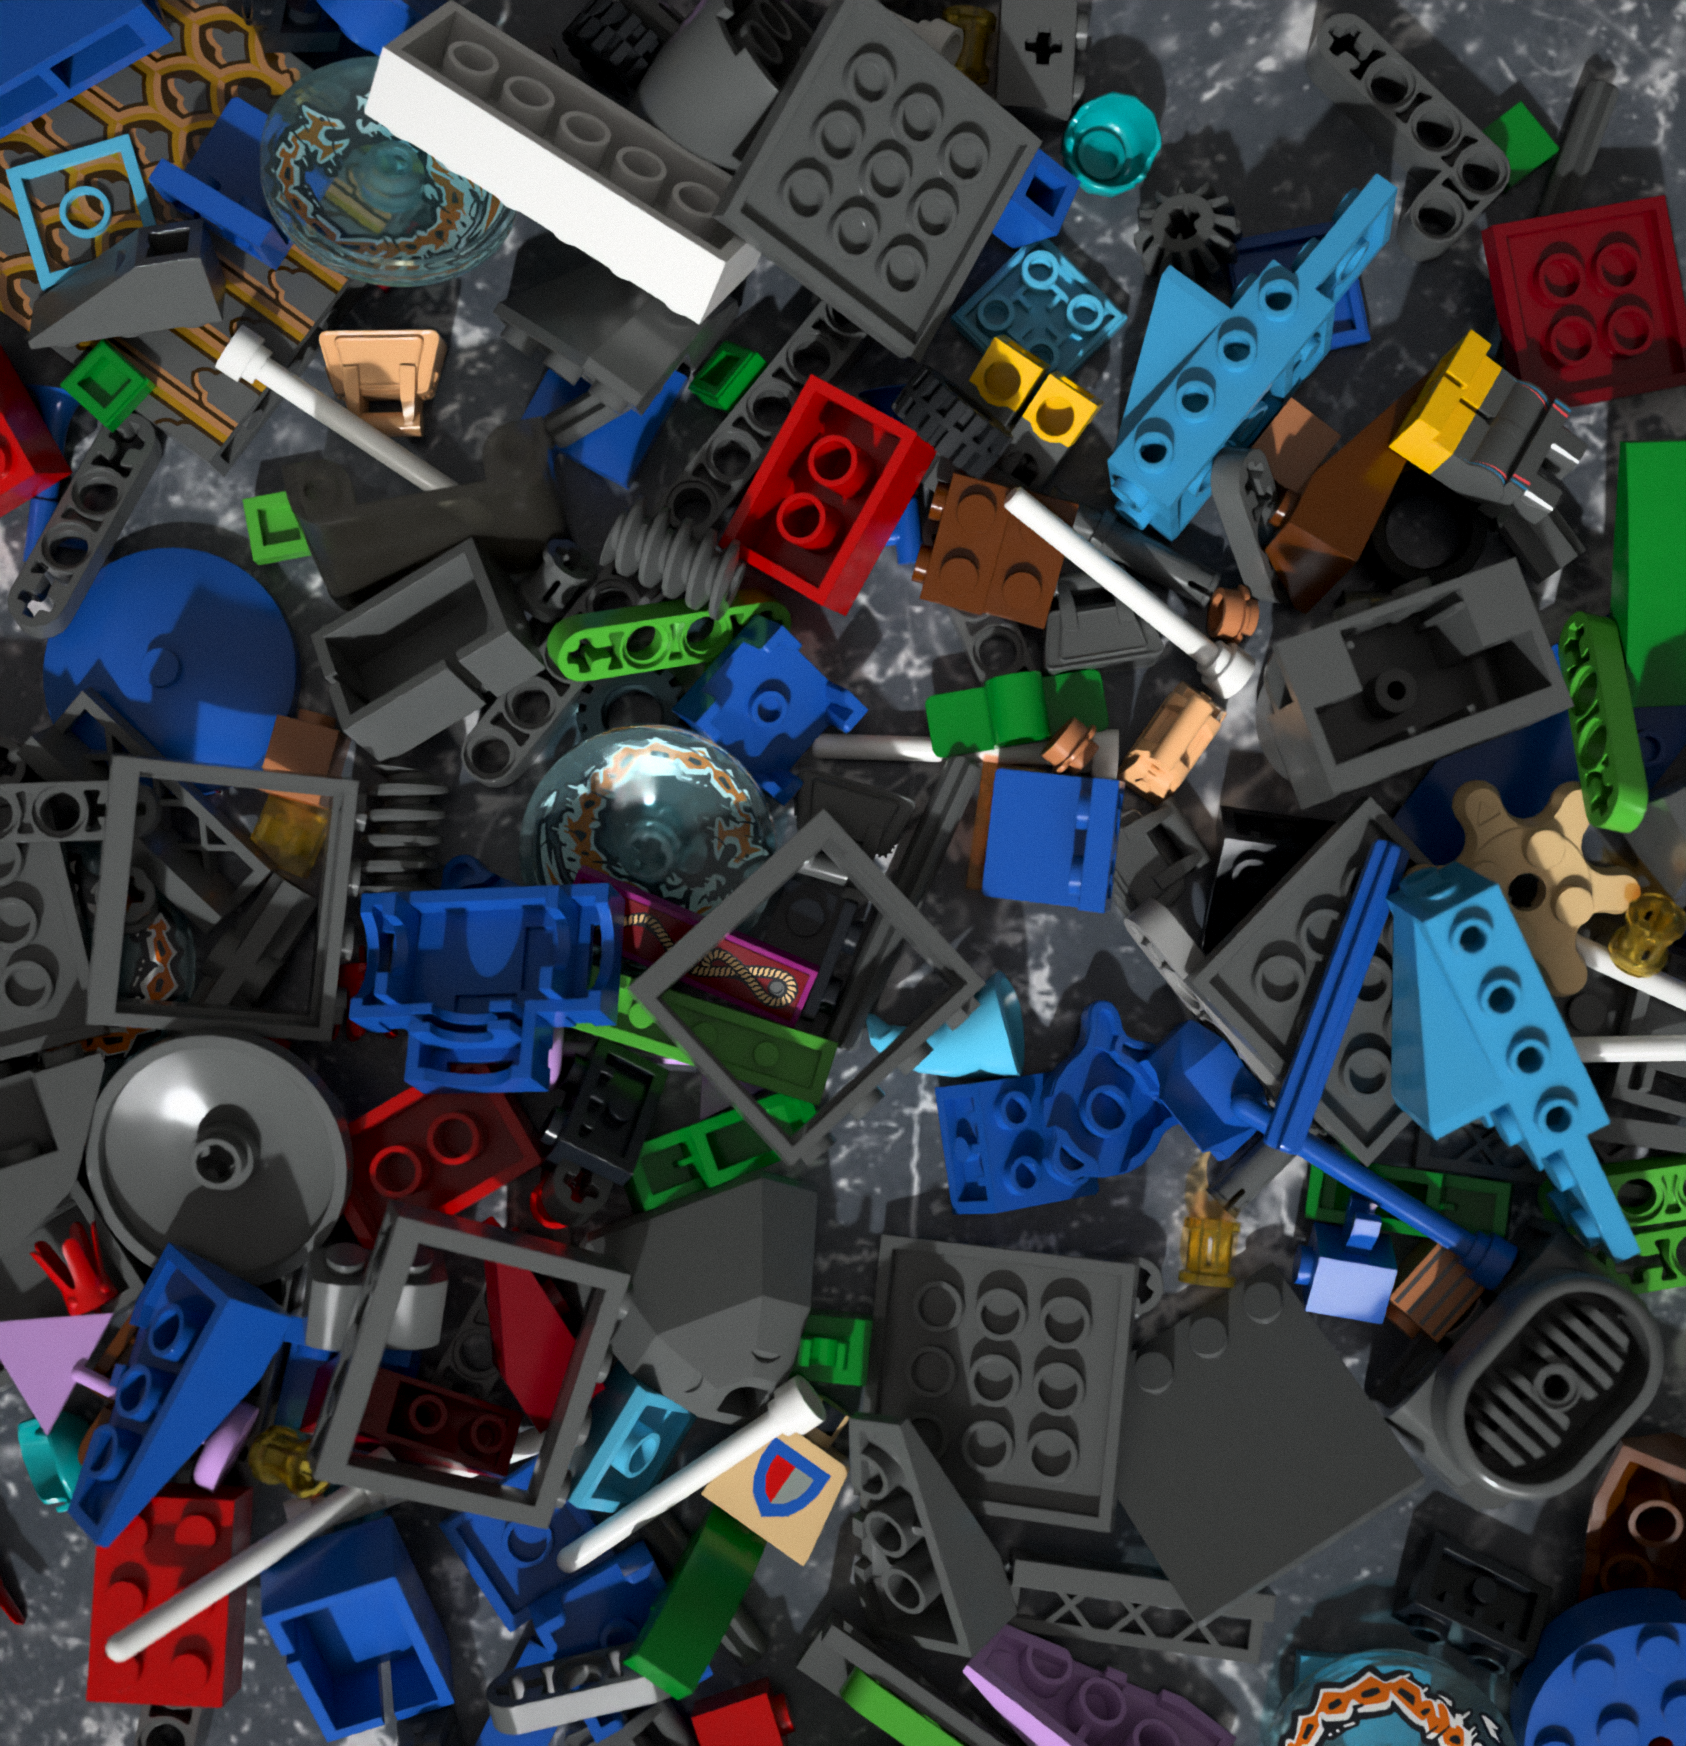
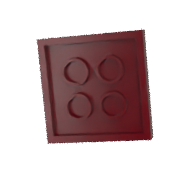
[1481,195,1686,408]

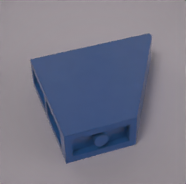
[0,0,174,139]

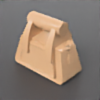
[319,329,447,437]
[1117,681,1227,806]

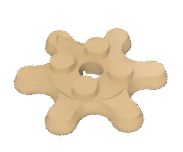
[1399,780,1641,997]

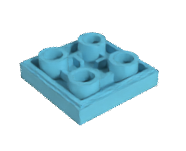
[950,238,1128,402]

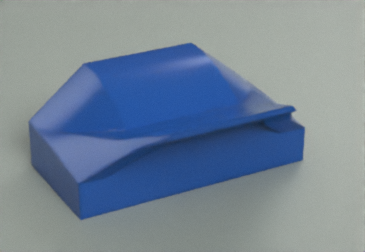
[1138,1019,1268,1161]

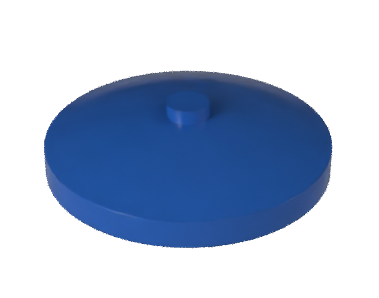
[43,547,301,797]

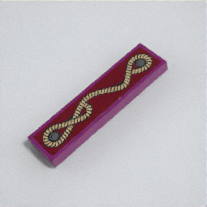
[573,865,820,1029]

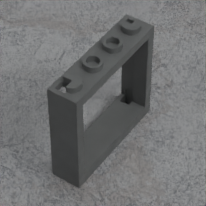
[85,752,367,1042]
[627,809,986,1167]
[306,1199,633,1530]

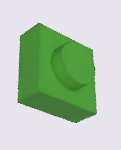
[242,487,321,565]

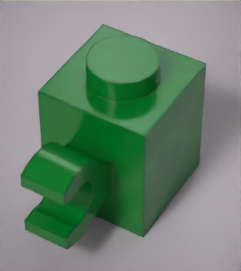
[789,1308,873,1387]

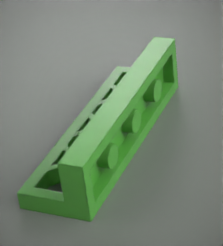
[571,964,839,1106]

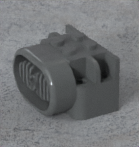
[1255,557,1574,810]
[1368,1216,1664,1512]

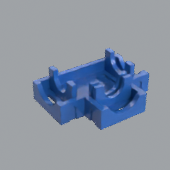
[349,883,625,1094]

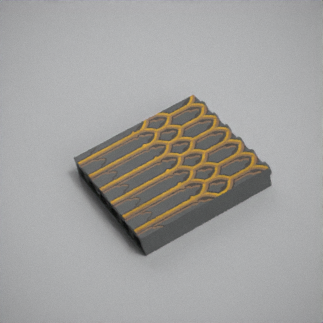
[0,0,428,477]

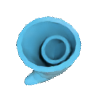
[866,970,1025,1078]

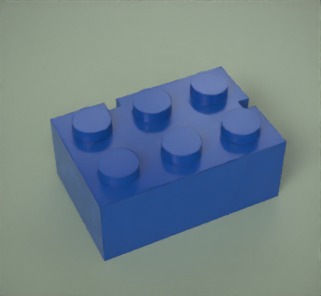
[261,1515,455,1743]

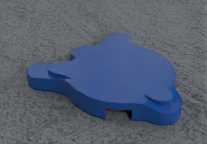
[1040,1000,1180,1183]

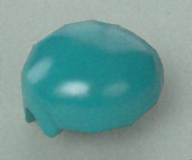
[1060,91,1162,198]
[18,1410,91,1513]

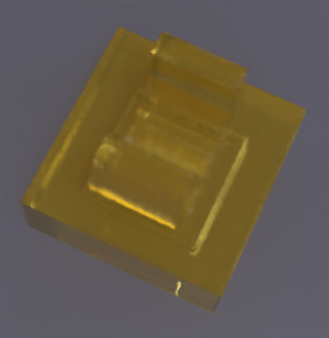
[250,795,327,879]

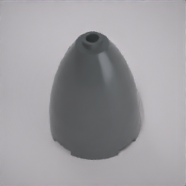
[626,0,814,176]

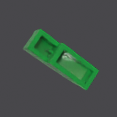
[623,1093,816,1214]
[1304,1162,1515,1240]
[622,1502,767,1700]

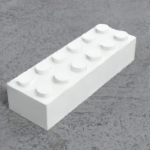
[364,0,761,324]

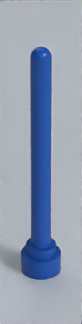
[1230,1093,1518,1291]

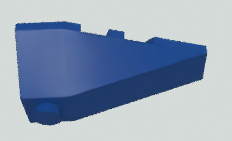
[67,1242,293,1548]

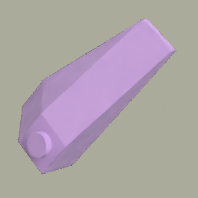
[962,1624,1236,1746]

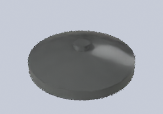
[85,1028,354,1287]

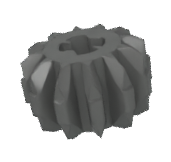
[1134,180,1243,285]

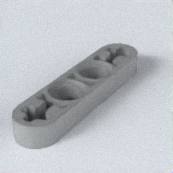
[1123,897,1282,1107]

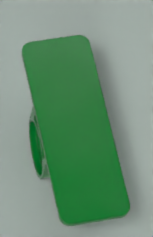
[925,669,1109,758]

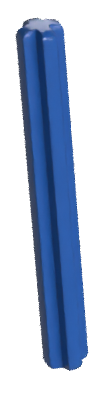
[1263,839,1409,1155]

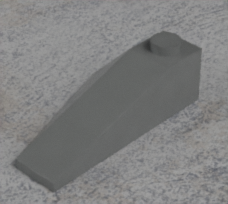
[849,1411,1017,1658]

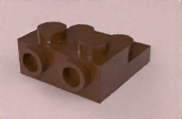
[911,469,1079,629]

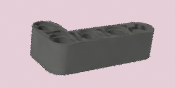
[1305,13,1511,262]

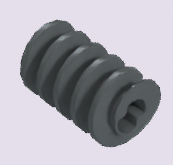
[599,494,746,621]
[358,764,451,894]

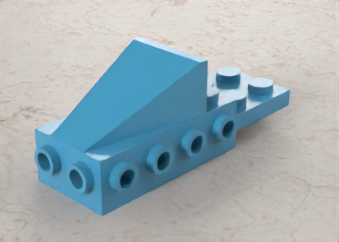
[1107,173,1398,543]
[1385,861,1641,1264]

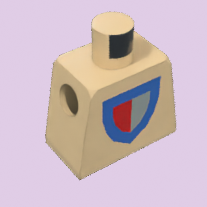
[701,1394,851,1566]

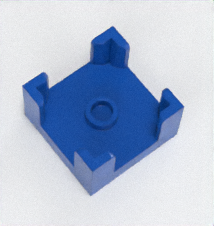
[671,614,868,806]
[528,1539,714,1744]

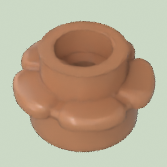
[1207,584,1259,645]
[1040,716,1099,775]

